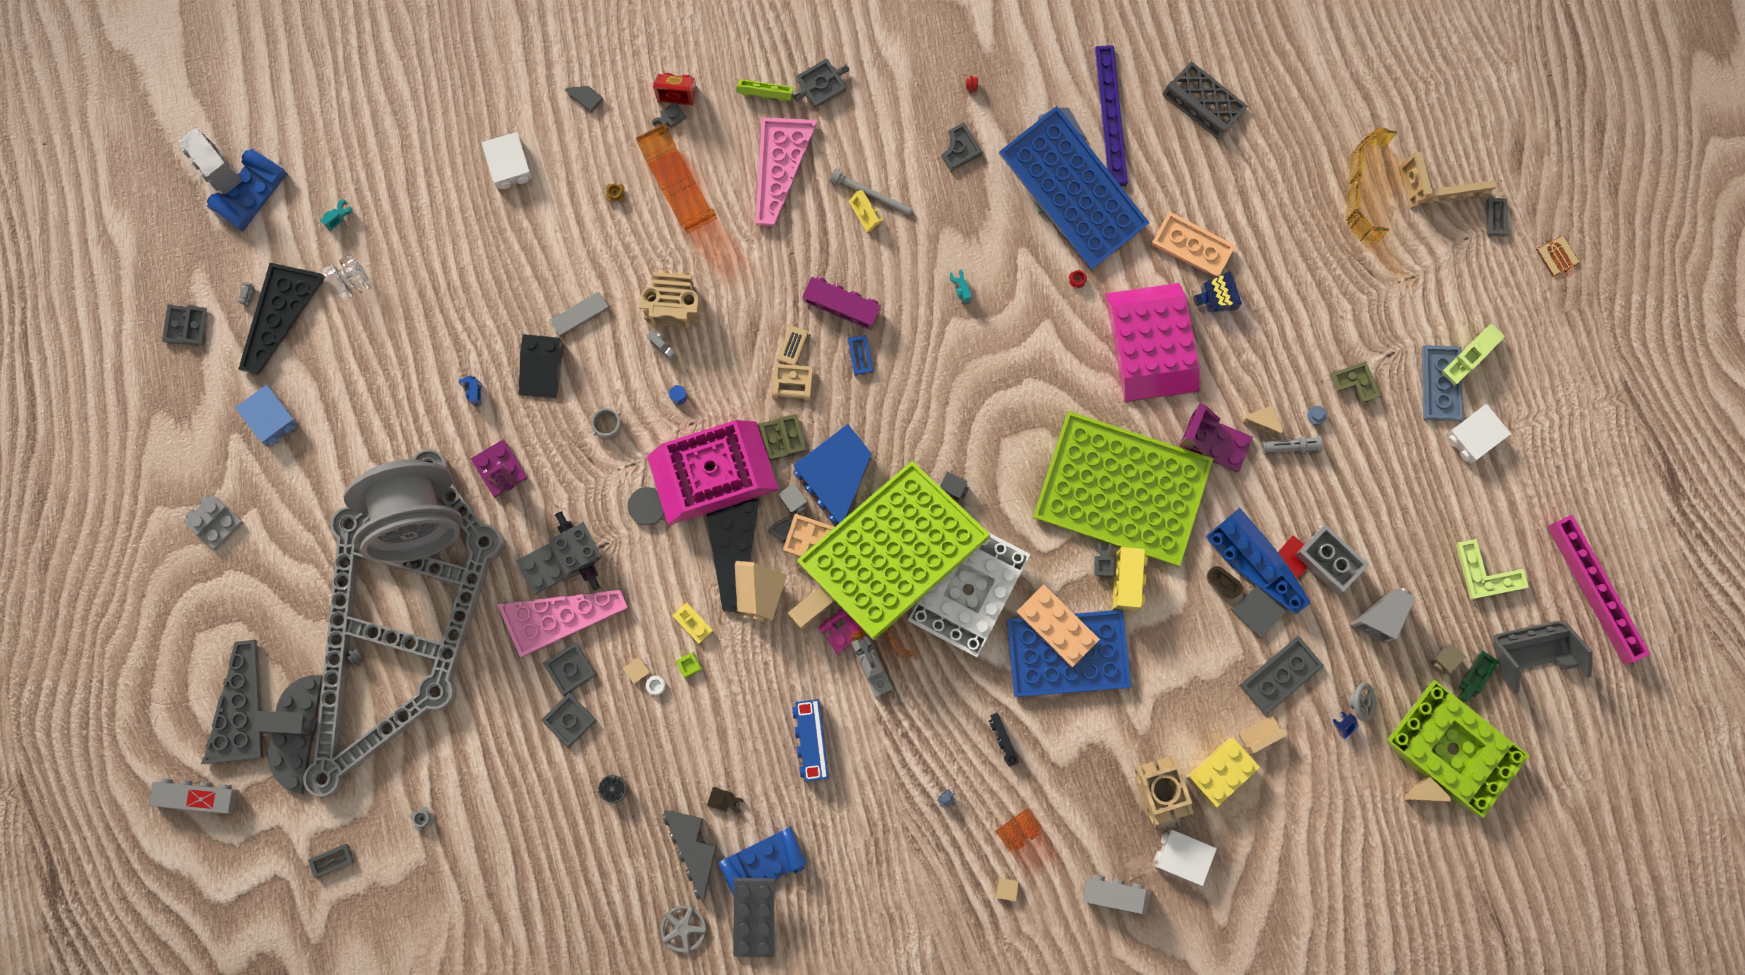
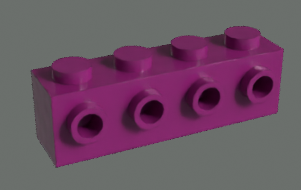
[802,276,881,330]

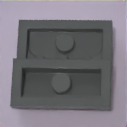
[162,304,207,345]

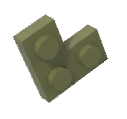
[1330,361,1381,404]

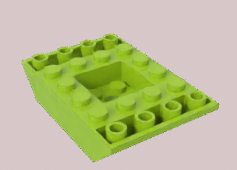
[1386,680,1530,818]

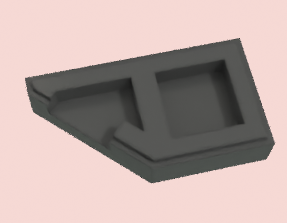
[565,86,604,113]

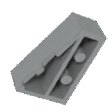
[1083,875,1153,915]

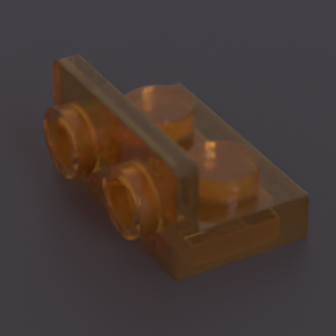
[995,808,1042,852]

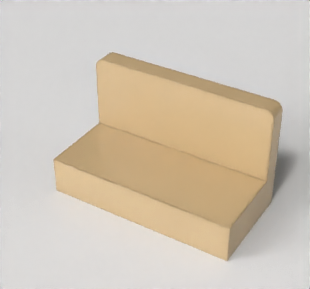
[1239,716,1288,754]

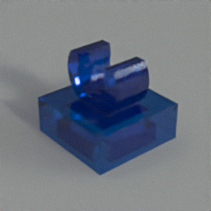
[1333,712,1359,739]

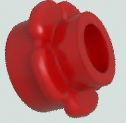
[966,75,978,93]
[1069,270,1087,288]

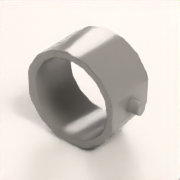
[591,408,622,439]

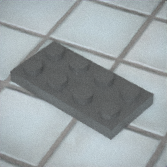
[733,878,775,957]

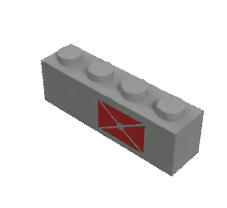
[149,778,239,814]

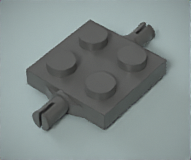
[793,58,850,108]

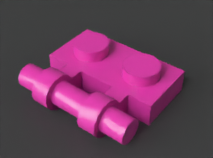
[818,608,865,654]

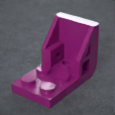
[1179,403,1253,472]

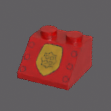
[653,73,696,106]

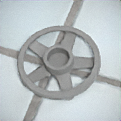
[661,906,706,952]

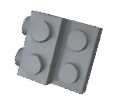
[184,494,243,550]

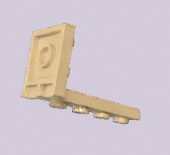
[1399,151,1497,208]

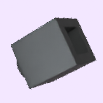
[940,471,969,502]

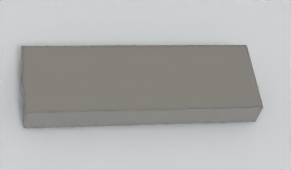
[550,292,609,337]

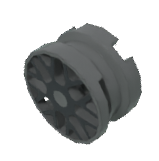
[598,775,628,803]

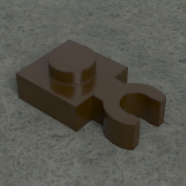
[707,787,744,813]

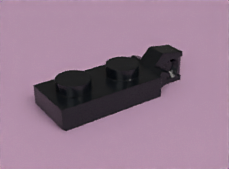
[988,712,1019,767]

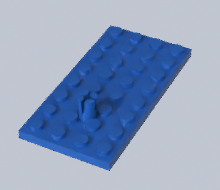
[998,106,1149,270]

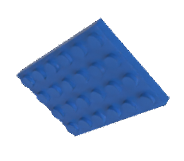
[1007,610,1131,697]

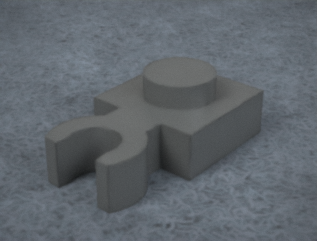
[652,102,686,133]
[1094,543,1114,577]

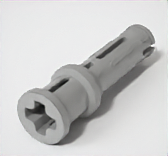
[1262,435,1322,454]

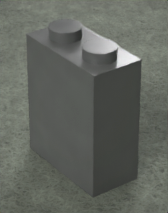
[253,711,317,736]

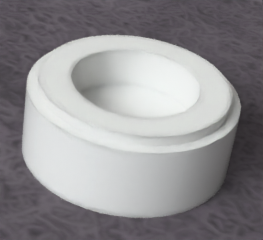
[646,676,666,696]

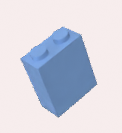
[235,384,299,447]

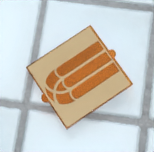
[1536,235,1580,277]

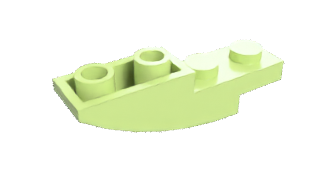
[1441,323,1505,386]

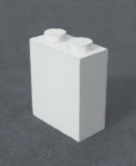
[481,132,533,189]
[1445,404,1511,464]
[1154,830,1217,886]

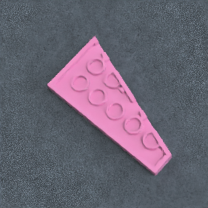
[755,118,817,226]
[497,590,628,658]

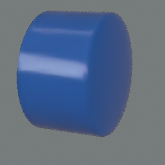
[669,385,688,405]

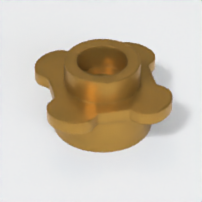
[605,184,625,202]

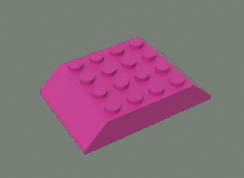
[1105,283,1199,402]

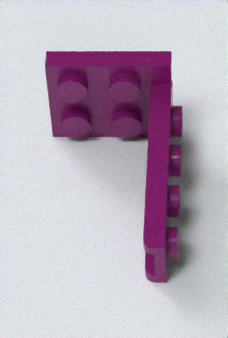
[471,439,528,498]

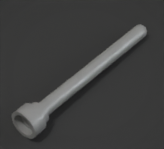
[829,168,913,215]

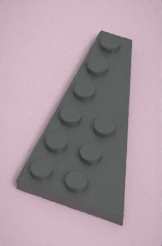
[201,640,263,765]

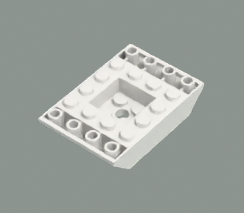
[908,532,1030,657]

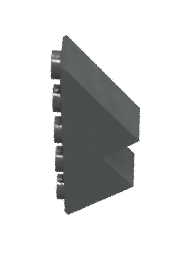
[662,810,717,900]

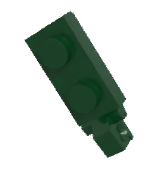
[1457,650,1499,703]

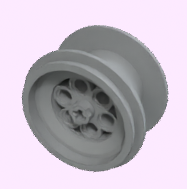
[343,459,463,563]

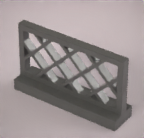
[1162,61,1248,140]

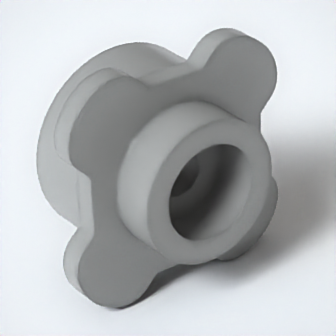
[410,807,434,831]

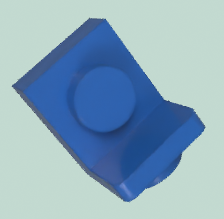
[458,376,482,406]

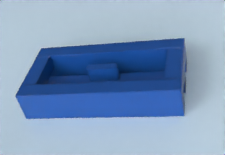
[848,335,873,376]

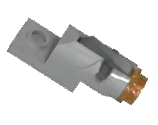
[850,629,893,697]

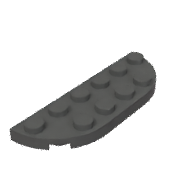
[268,675,323,794]

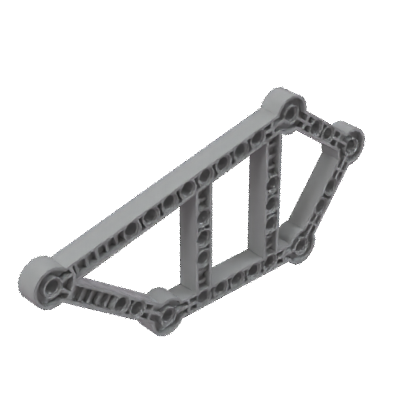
[303,449,505,797]

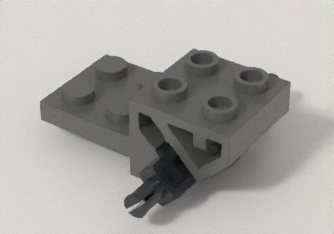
[516,511,602,595]

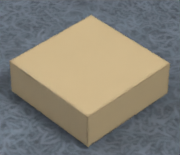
[623,657,650,684]
[996,878,1019,901]

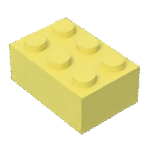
[1112,547,1148,612]
[1185,737,1260,808]

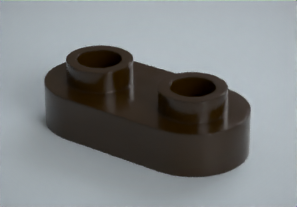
[1206,566,1243,599]

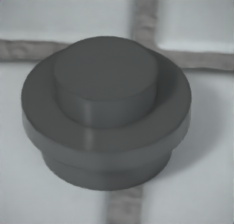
[346,648,364,667]

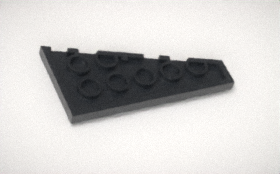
[238,263,326,375]
[706,498,760,613]

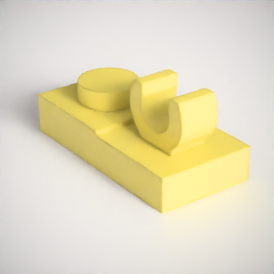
[849,190,883,232]
[672,602,713,644]

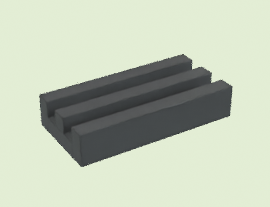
[1486,198,1508,236]
[308,844,354,879]

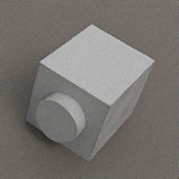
[778,483,808,515]

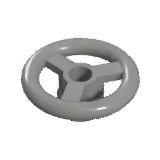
[1349,682,1376,722]

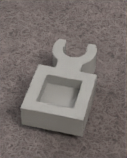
[646,330,676,361]

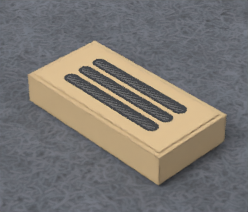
[777,325,808,365]

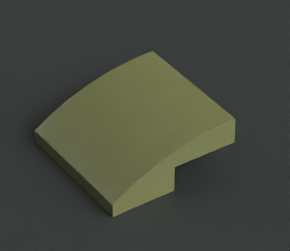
[758,414,806,461]

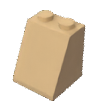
[735,561,787,622]

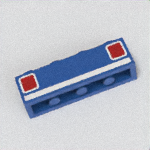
[792,699,829,782]

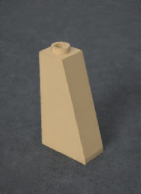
[788,587,836,632]

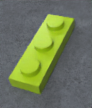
[736,79,794,101]

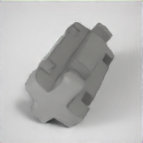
[238,282,254,305]

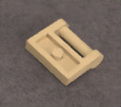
[772,364,813,401]

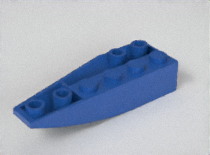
[1205,508,1311,614]

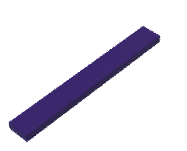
[1095,45,1128,186]

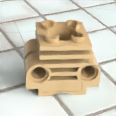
[640,270,702,330]
[1134,755,1194,825]

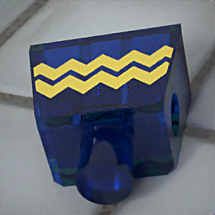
[1193,271,1242,313]

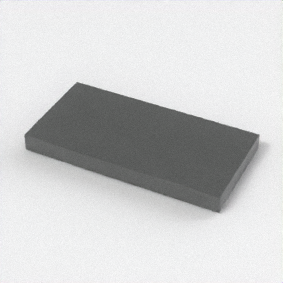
[1239,636,1324,715]

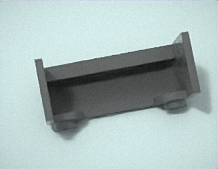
[1493,621,1593,693]

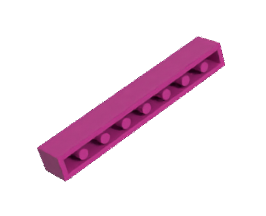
[1547,515,1650,664]

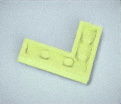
[1456,539,1529,600]

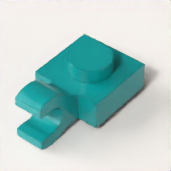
[320,199,353,231]
[949,270,972,305]

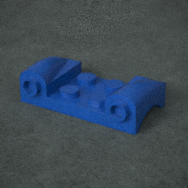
[207,148,287,232]
[718,827,808,897]

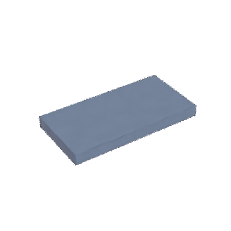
[1422,345,1463,421]

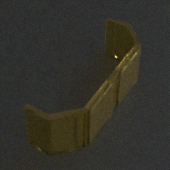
[1345,127,1397,242]

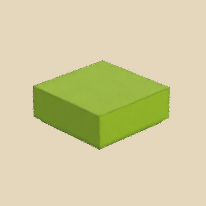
[676,652,702,679]

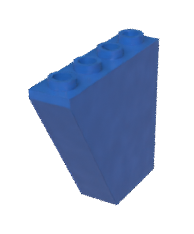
[793,424,872,526]

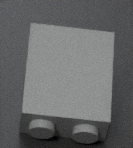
[1350,588,1416,643]

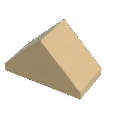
[1242,406,1283,437]
[1405,776,1451,802]

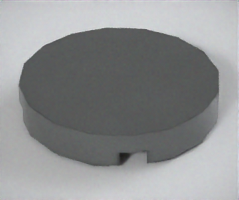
[627,487,664,525]

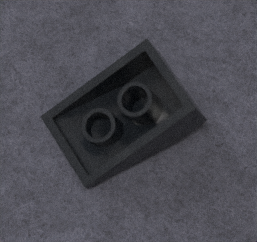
[519,334,564,398]

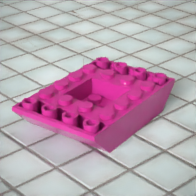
[647,420,779,526]

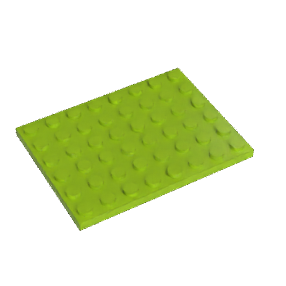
[1033,411,1213,567]
[797,461,991,641]

